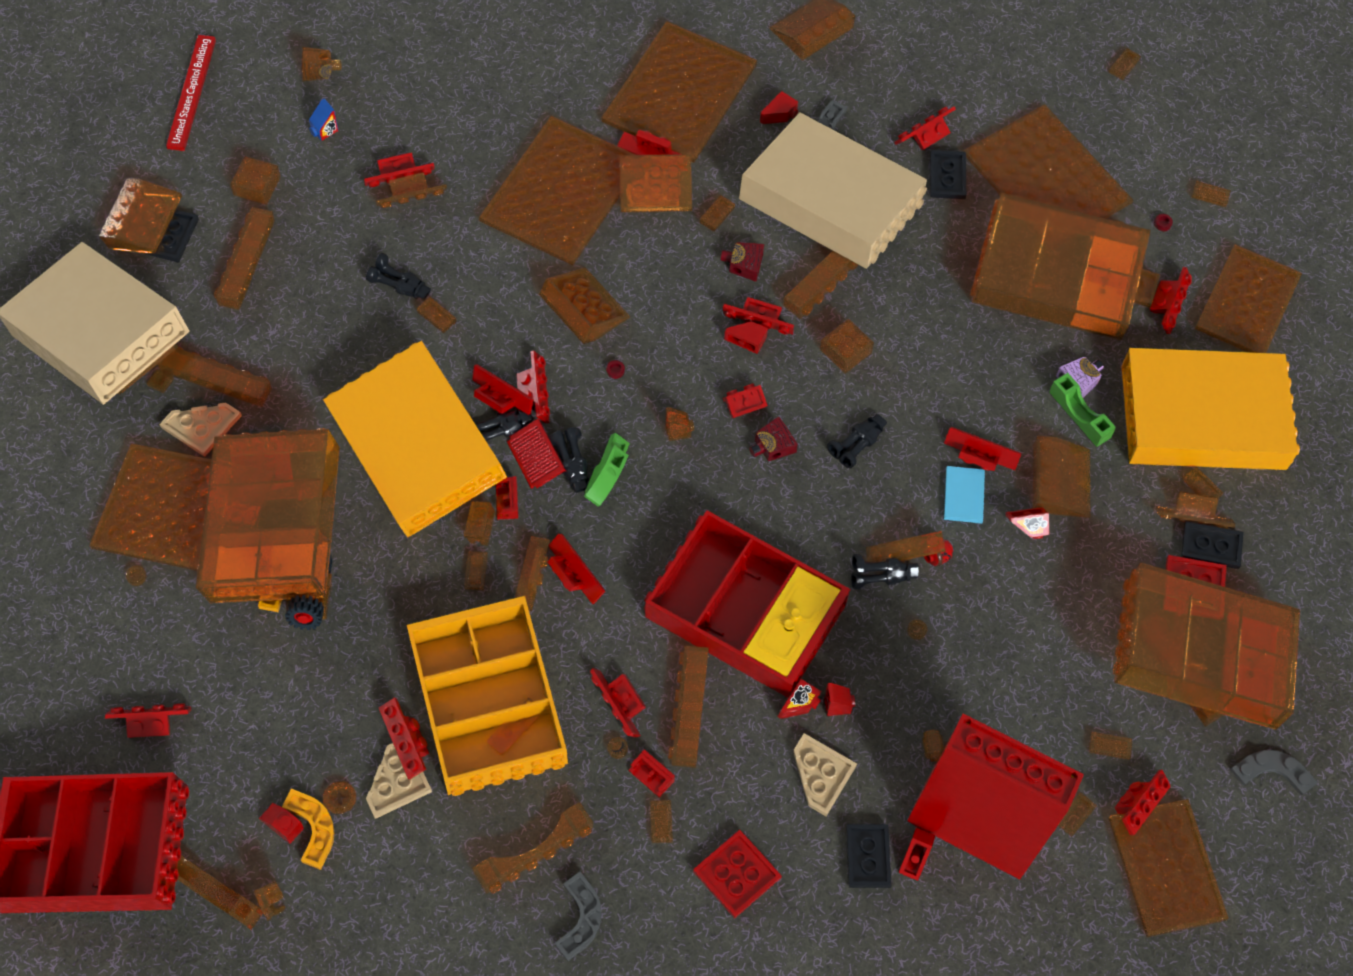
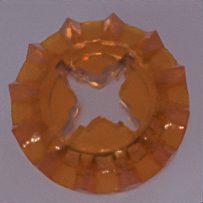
[323,782,357,815]

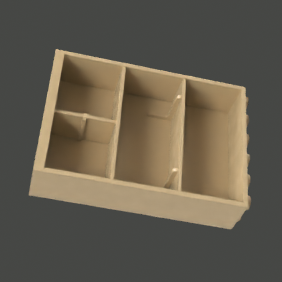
[739,113,927,269]
[0,242,190,405]

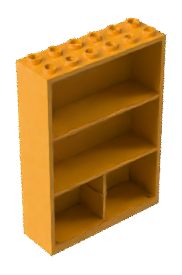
[323,340,507,537]
[1121,348,1300,470]
[407,596,568,796]

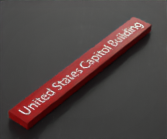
[166,35,216,151]

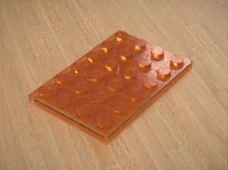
[1195,244,1302,353]
[1108,799,1229,937]

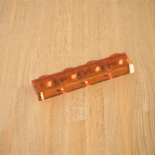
[866,531,946,562]

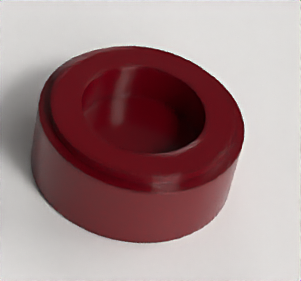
[1154,214,1173,231]
[606,360,625,379]

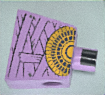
[1056,357,1104,398]

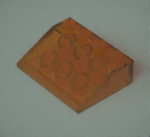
[769,0,855,61]
[619,154,692,212]
[99,178,182,253]
[539,268,630,344]
[1033,435,1090,518]

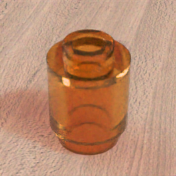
[922,730,944,762]

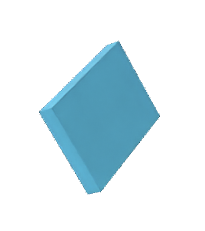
[944,466,985,523]

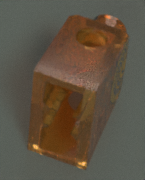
[301,47,341,82]

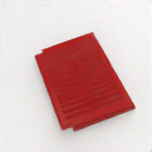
[507,419,566,489]

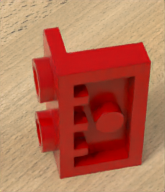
[722,383,768,418]

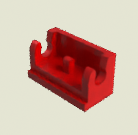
[496,476,518,520]
[629,749,675,798]

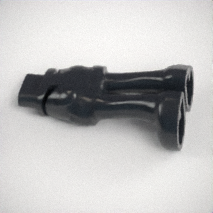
[366,253,431,300]
[471,409,532,441]
[827,414,887,468]
[548,428,589,493]
[851,554,919,590]

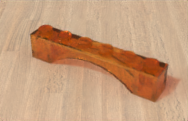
[472,802,593,894]
[177,855,264,930]

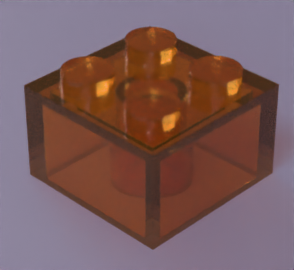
[231,156,281,205]
[820,319,874,374]

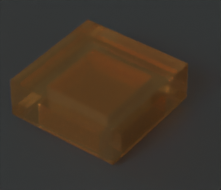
[147,369,174,394]

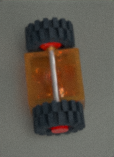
[285,551,333,630]

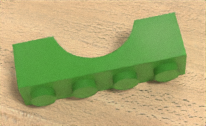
[1049,373,1116,447]

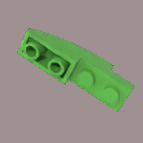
[584,433,629,507]

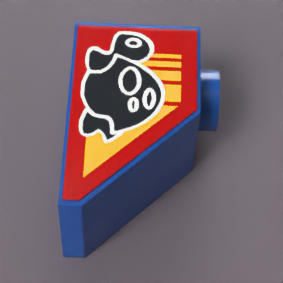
[309,99,339,141]

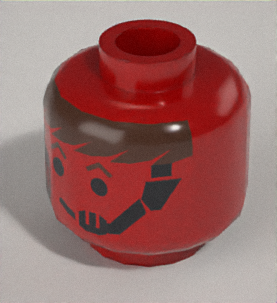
[924,538,953,566]

